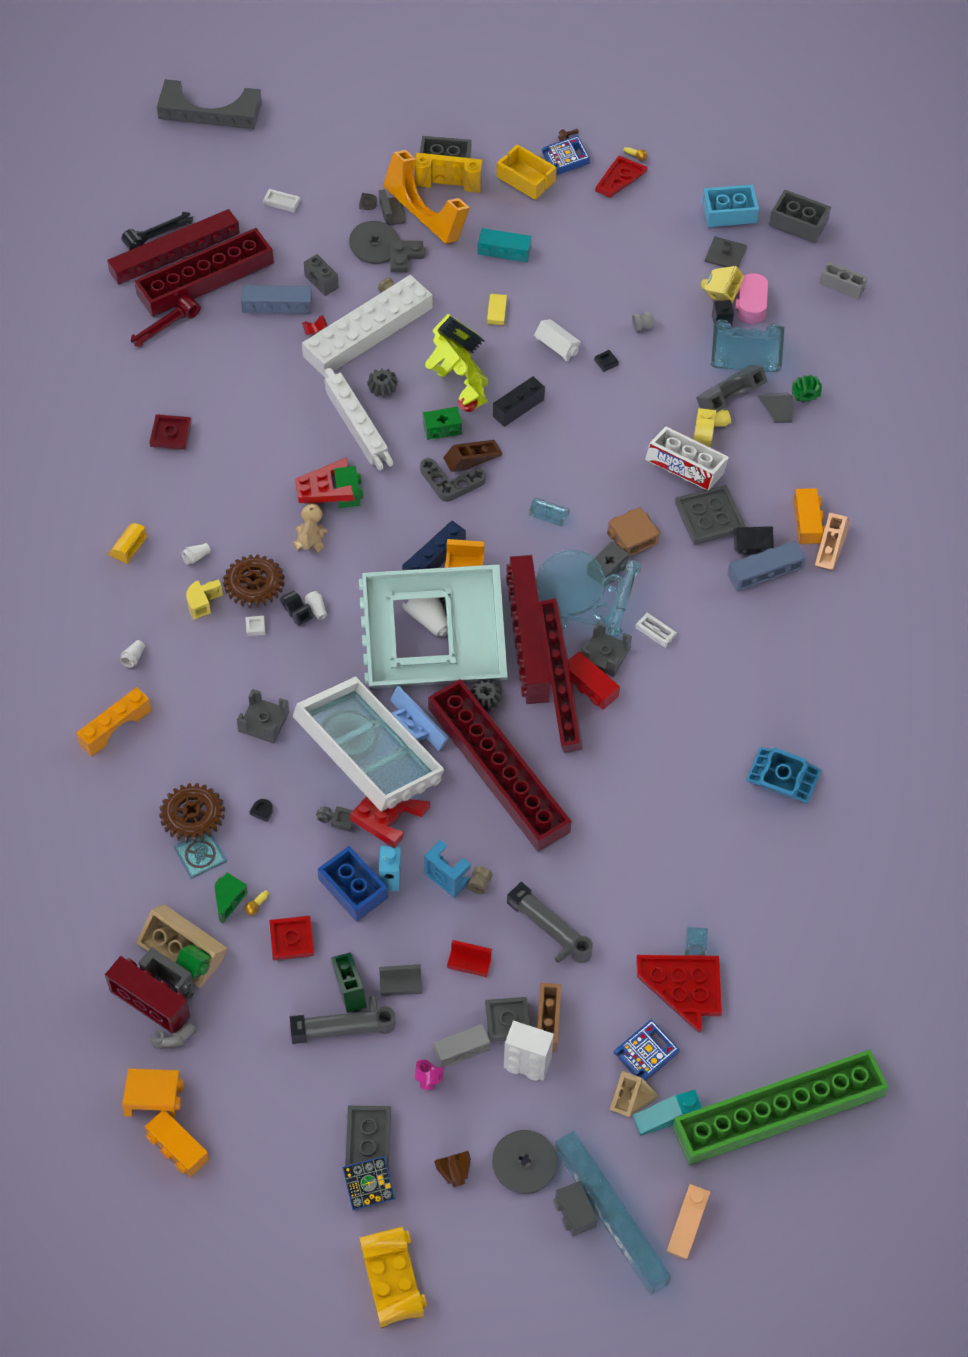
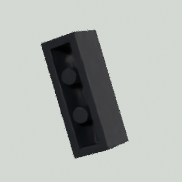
[493,376,545,427]

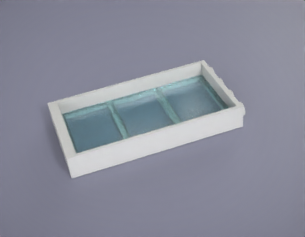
[293,677,444,812]

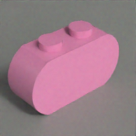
[735,273,768,324]

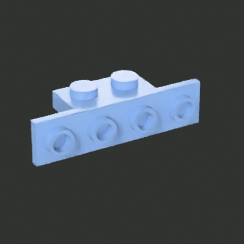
[390,686,448,752]

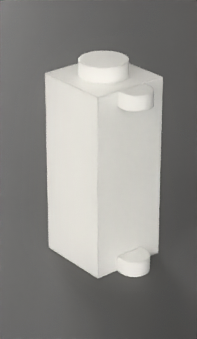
[534,319,581,362]

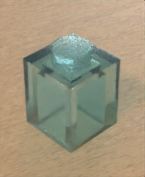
[685,927,708,955]

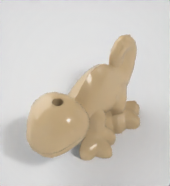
[293,504,327,553]

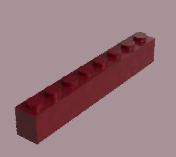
[107,209,240,285]
[538,598,583,753]

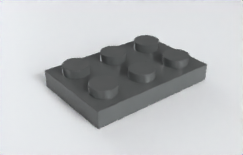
[345,1105,391,1171]

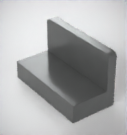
[379,189,406,226]
[379,964,422,996]

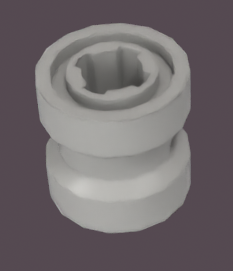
[632,311,654,331]

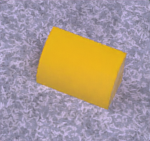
[108,523,147,564]

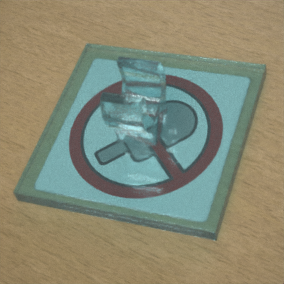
[173,833,227,879]

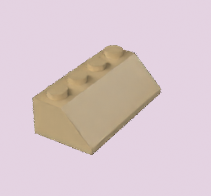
[136,904,228,988]

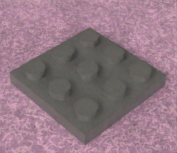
[675,485,746,545]

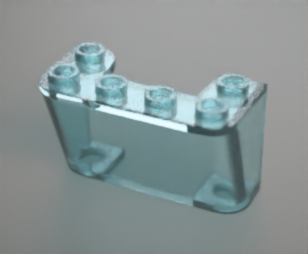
[711,320,785,372]

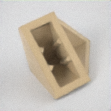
[610,1071,660,1117]

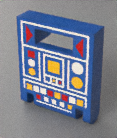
[542,135,590,175]
[614,1019,680,1081]

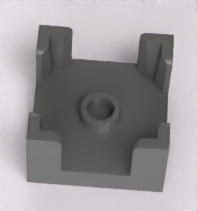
[581,622,632,677]
[237,689,289,744]

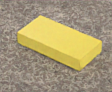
[487,294,507,325]

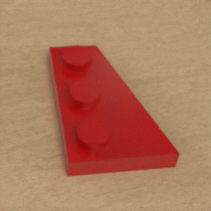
[595,155,648,197]

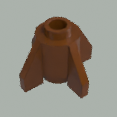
[434,1151,471,1187]

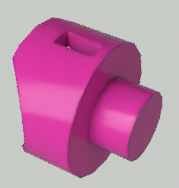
[414,1059,444,1090]

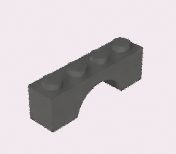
[696,365,768,413]

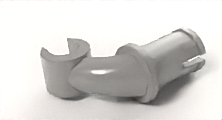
[150,1021,196,1049]

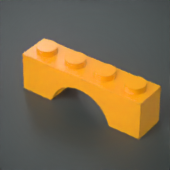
[76,687,152,757]

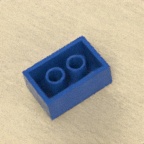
[318,846,388,922]

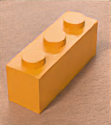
[793,488,825,544]
[144,1111,209,1177]

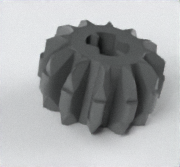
[367,368,397,397]
[470,679,502,712]

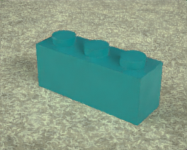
[478,228,532,262]

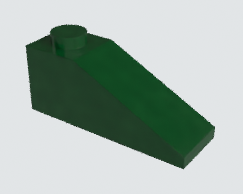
[331,952,367,1013]

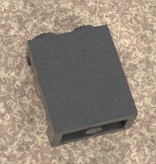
[138,947,195,1002]

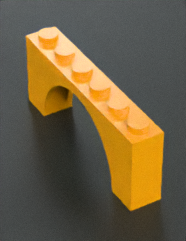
[383,150,470,244]

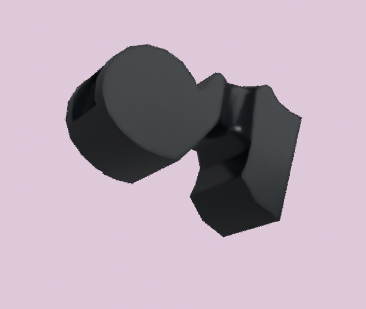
[280,590,313,626]

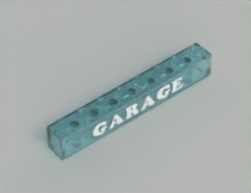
[555,1131,671,1296]

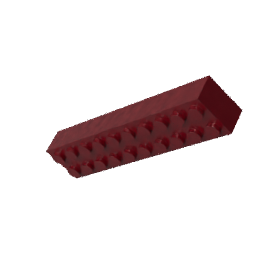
[428,679,572,852]

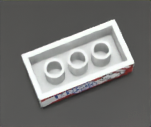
[645,427,729,491]

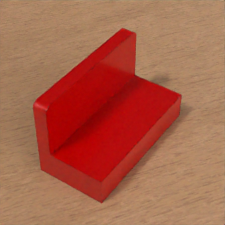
[447,940,492,977]

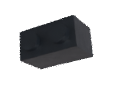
[733,526,774,553]

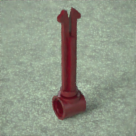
[130,294,201,347]

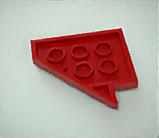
[636,955,722,1033]

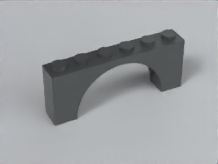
[157,79,262,129]

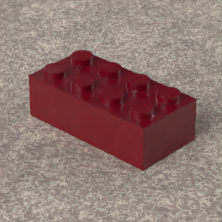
[104,956,190,1034]

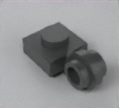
[316,806,353,831]

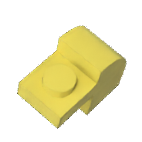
[694,408,716,448]
[186,579,223,620]

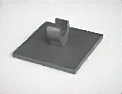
[705,236,747,267]

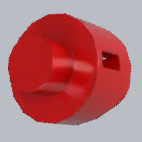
[302,315,328,335]

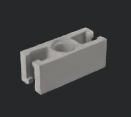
[820,262,868,300]
[433,1024,490,1068]

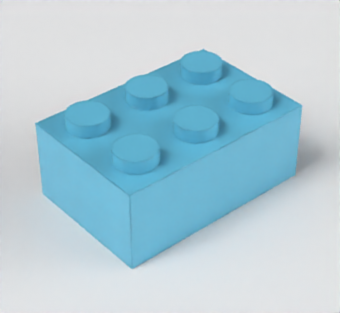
[702,184,759,227]

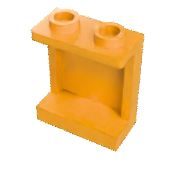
[445,539,485,568]
[122,1068,184,1118]

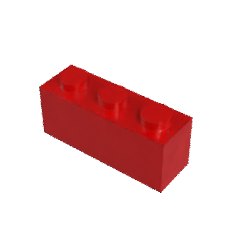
[568,651,620,710]

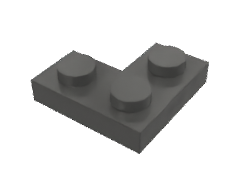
[389,240,424,272]

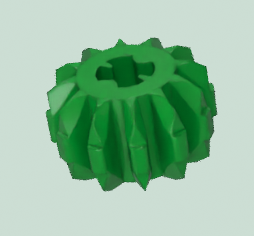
[792,374,822,403]

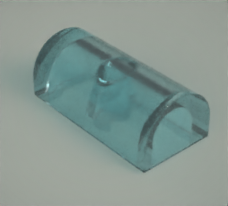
[529,497,570,527]

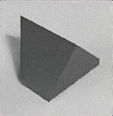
[757,393,792,423]

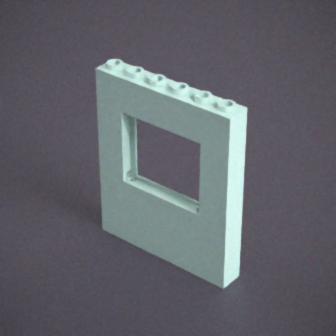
[359,565,508,689]

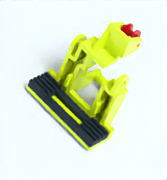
[425,314,488,412]

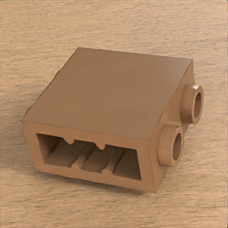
[607,507,660,558]

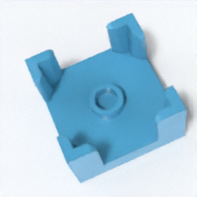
[424,840,471,898]

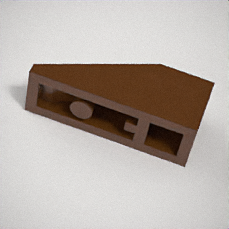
[443,440,502,472]

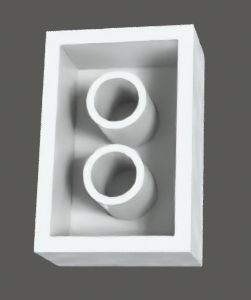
[504,1021,554,1081]

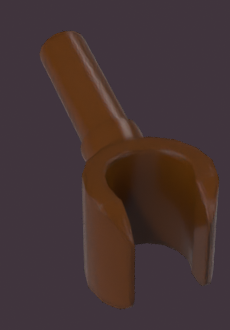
[558,129,579,141]

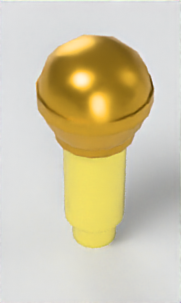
[623,147,647,161]
[244,890,269,916]

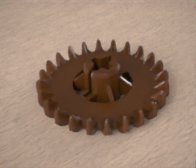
[223,554,285,608]
[159,783,225,843]

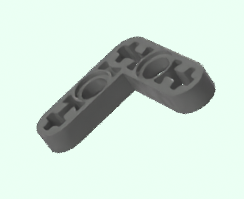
[420,458,486,502]

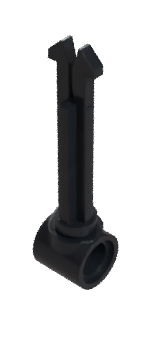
[121,212,193,250]

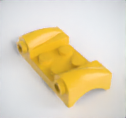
[414,153,483,193]
[359,1226,427,1328]

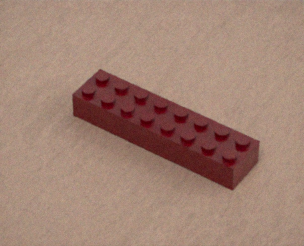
[134,228,274,317]
[506,555,550,704]

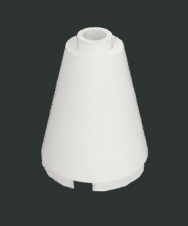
[402,598,448,637]

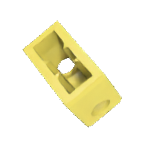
[701,266,744,303]

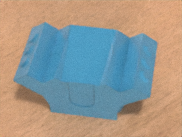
[745,747,822,804]

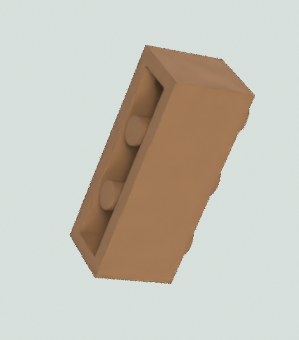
[537,983,561,1052]

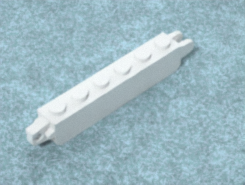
[324,368,393,471]

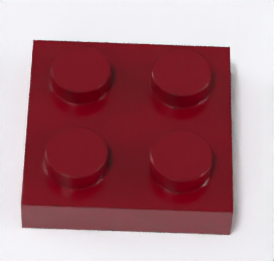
[149,414,192,450]

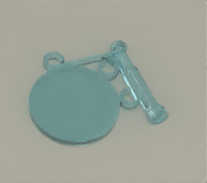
[536,550,642,637]

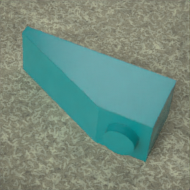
[633,1089,702,1136]

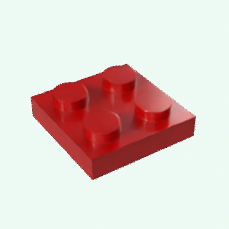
[269,915,314,961]

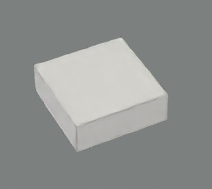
[245,616,266,636]

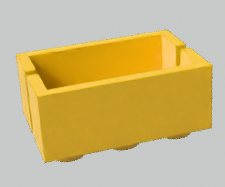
[496,144,557,200]

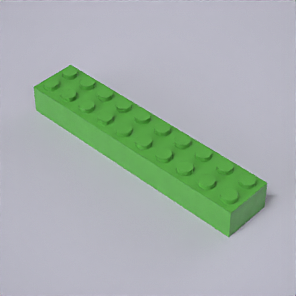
[672,1049,888,1166]

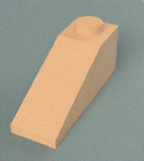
[815,513,851,570]
[666,1184,710,1260]

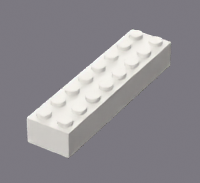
[302,275,433,376]

